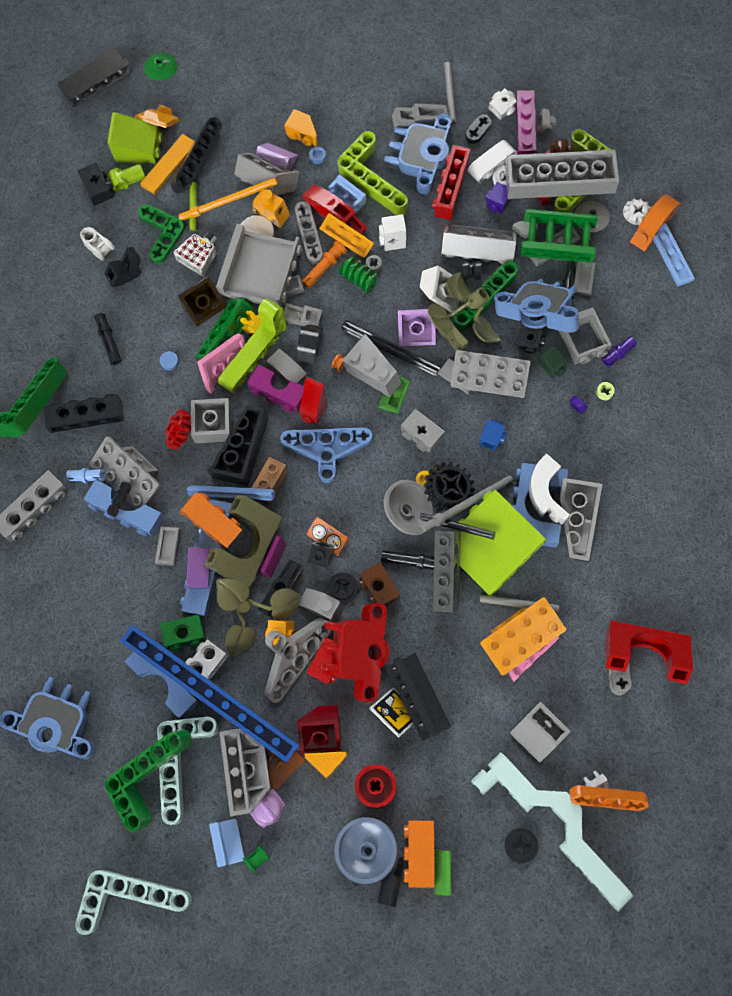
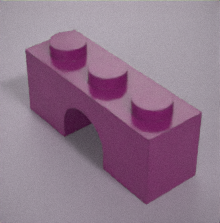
[247,365,304,413]

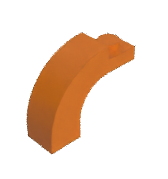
[630,194,682,252]

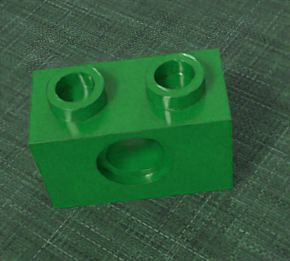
[160,614,206,651]

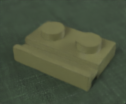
[438,325,468,351]

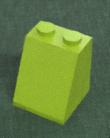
[107,112,163,164]

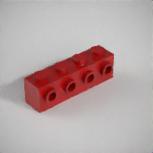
[432,145,470,220]

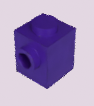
[485,182,510,213]

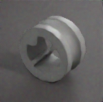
[366,255,382,273]

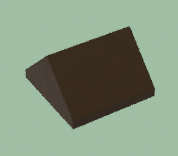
[178,276,226,326]

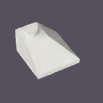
[420,266,459,313]

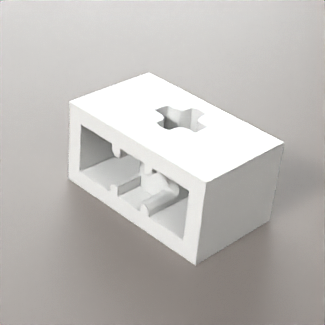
[379,215,406,251]

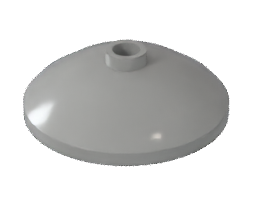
[384,480,436,535]

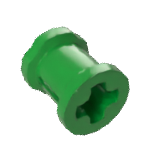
[242,845,270,873]

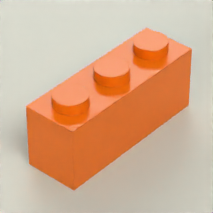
[404,821,434,888]

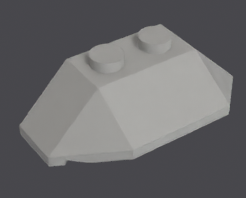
[220,728,271,816]

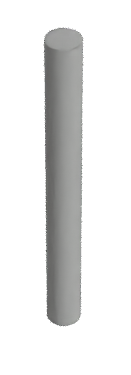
[444,62,456,123]
[479,594,559,613]

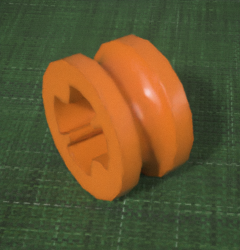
[331,354,345,372]

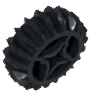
[423,462,475,511]

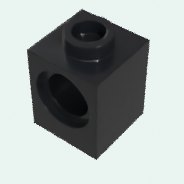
[307,540,335,568]

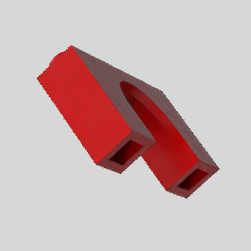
[605,620,693,684]

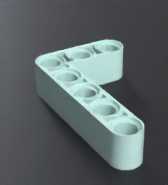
[157,717,219,825]
[75,870,192,935]

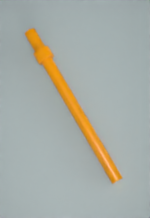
[179,178,278,221]

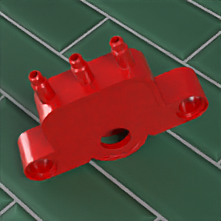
[319,603,390,702]

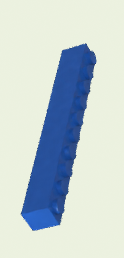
[120,625,299,763]

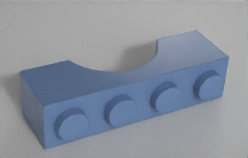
[84,480,164,537]
[125,652,199,719]

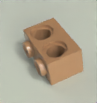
[252,457,288,503]

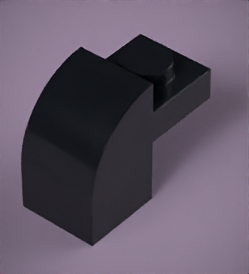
[104,247,142,287]
[296,325,323,364]

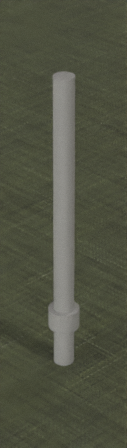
[421,475,513,532]

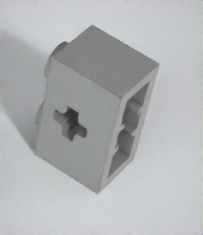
[401,409,445,453]

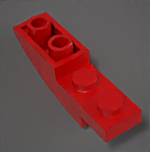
[302,185,367,235]

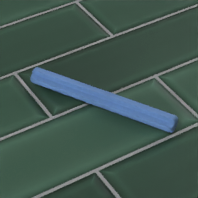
[187,485,275,501]

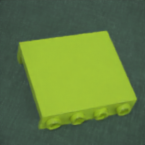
[454,490,547,596]

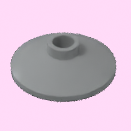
[575,201,610,232]

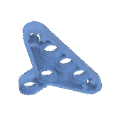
[280,427,372,483]

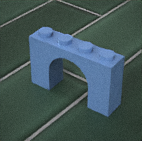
[512,463,568,548]

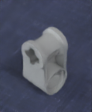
[607,664,632,695]

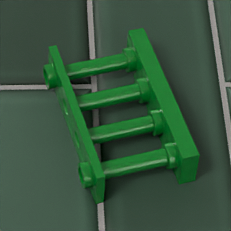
[520,209,598,263]

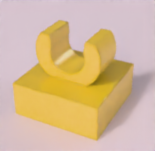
[240,311,261,334]

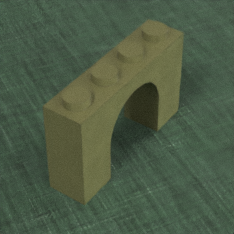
[203,495,282,587]

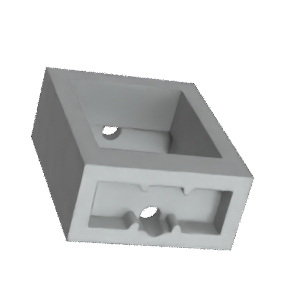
[558,307,612,364]

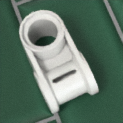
[80,227,115,261]

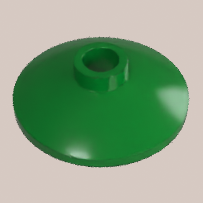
[144,53,177,81]

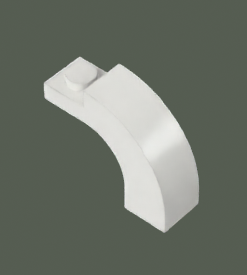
[529,454,570,525]

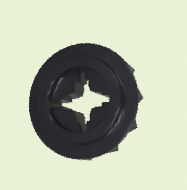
[327,573,358,604]
[504,828,538,863]

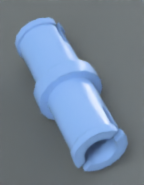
[66,468,106,483]

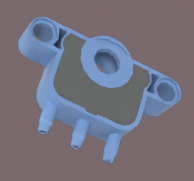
[384,114,451,194]
[494,278,579,333]
[0,677,95,759]

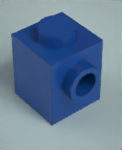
[479,420,507,451]

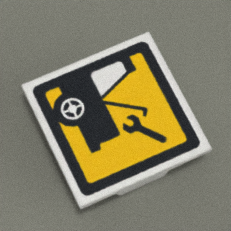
[369,687,413,738]

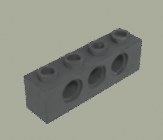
[433,530,460,612]

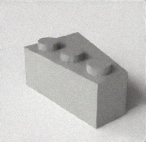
[234,153,300,195]
[343,334,401,397]

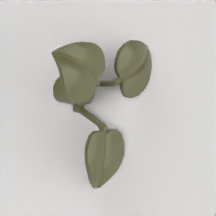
[428,272,501,343]
[216,578,301,656]

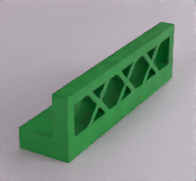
[195,298,255,360]

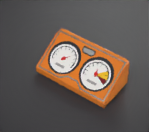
[306,517,349,556]

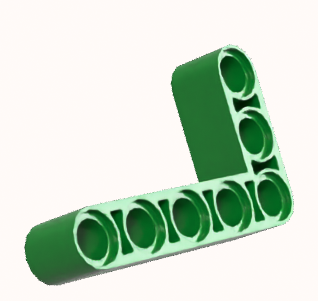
[0,357,68,437]
[105,729,192,832]

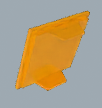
[134,105,180,128]

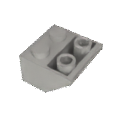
[510,702,571,763]

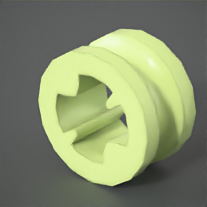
[596,382,614,400]

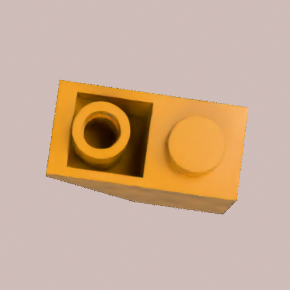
[285,109,318,147]

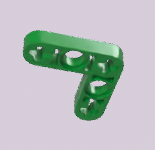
[138,204,185,264]

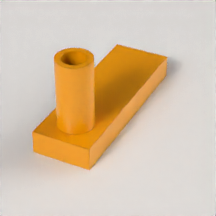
[319,213,374,259]

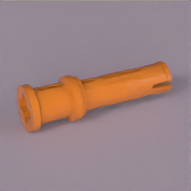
[302,241,347,289]

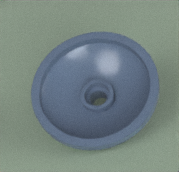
[335,817,398,884]

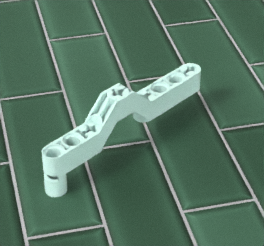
[471,752,633,911]

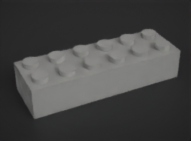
[505,150,619,199]

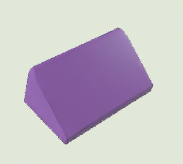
[186,547,210,588]

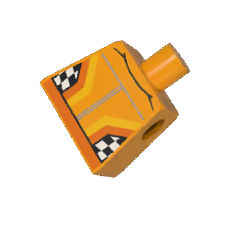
[253,189,290,228]

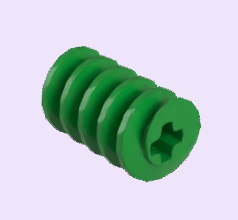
[338,256,378,294]

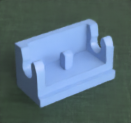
[328,175,366,214]

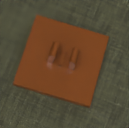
[265,747,305,790]

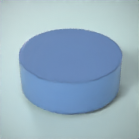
[309,147,326,164]
[160,352,179,371]

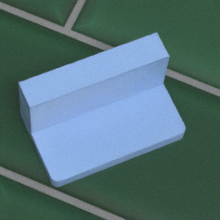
[209,819,244,867]

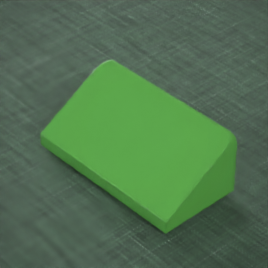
[378,375,410,414]
[435,851,451,896]

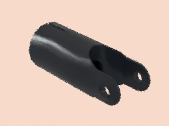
[377,857,404,907]

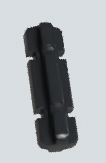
[107,481,131,517]

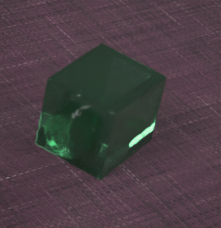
[538,346,568,379]

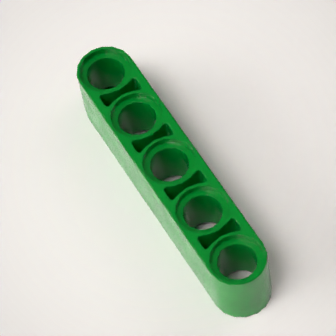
[453,261,518,332]

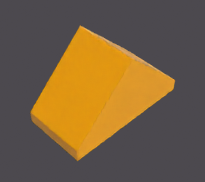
[305,752,347,779]

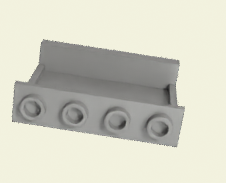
[216,224,302,307]

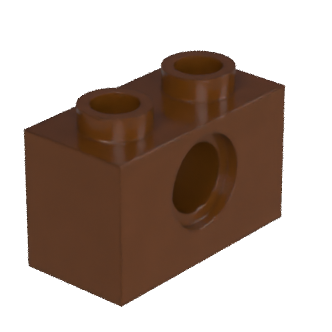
[359,562,400,607]

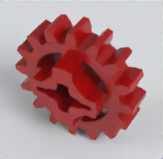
[165,409,191,450]

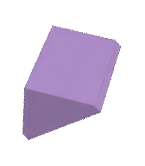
[256,143,298,171]
[398,309,436,346]

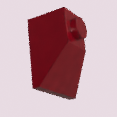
[297,705,341,755]

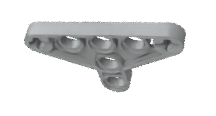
[264,617,331,703]

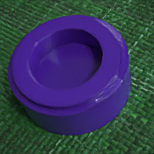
[569,396,588,414]

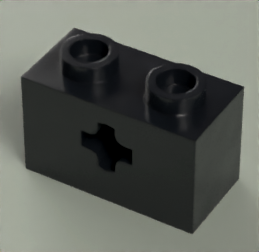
[77,162,114,206]

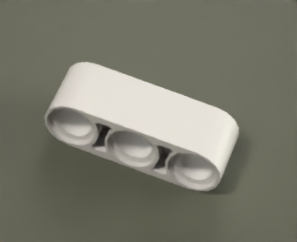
[467,140,517,184]

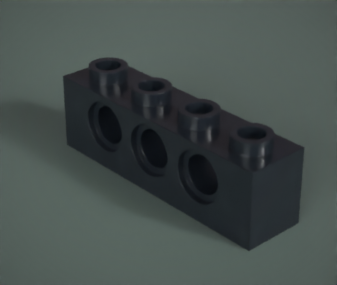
[44,394,124,433]

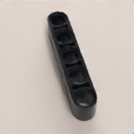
[171,117,222,193]

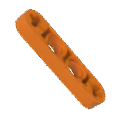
[569,785,649,811]

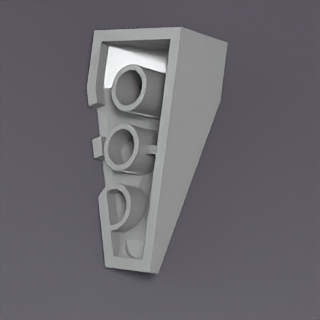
[560,478,602,561]

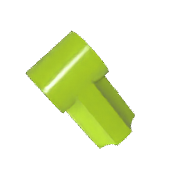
[108,164,145,192]

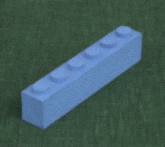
[180,499,232,619]

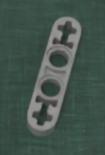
[295,202,323,265]

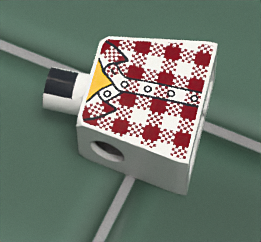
[174,232,217,277]

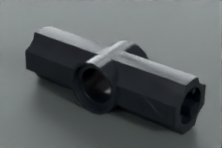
[258,559,304,619]

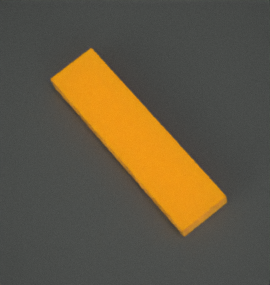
[140,134,194,195]

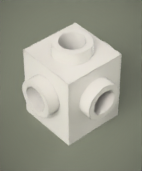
[489,89,517,120]

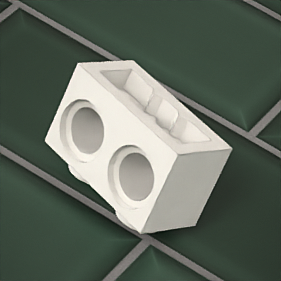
[186,639,228,680]

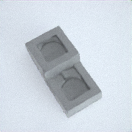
[284,303,322,326]
[266,348,307,383]

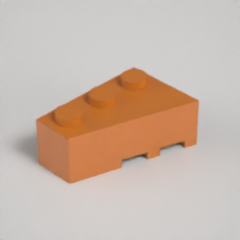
[179,491,242,549]

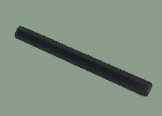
[342,320,440,376]

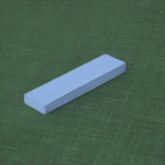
[654,223,695,287]

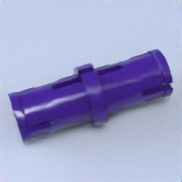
[601,336,637,368]

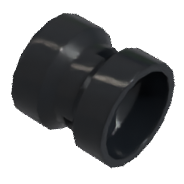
[462,261,481,279]

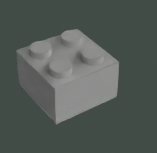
[191,398,232,443]

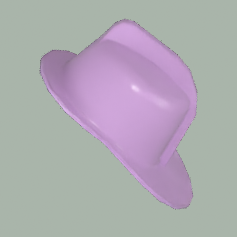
[250,789,285,828]

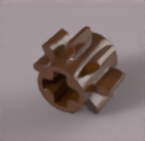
[550,139,572,153]

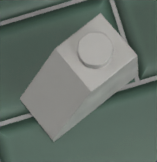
[299,588,341,622]

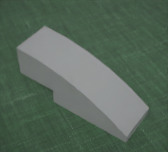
[392,103,448,129]

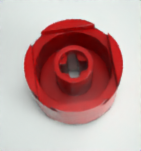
[355,765,397,808]

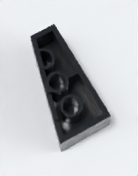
[208,405,269,486]

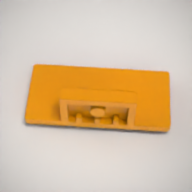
[480,597,566,675]

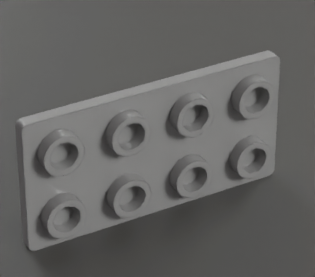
[450,350,530,398]
[89,436,160,510]

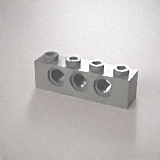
[0,470,68,543]

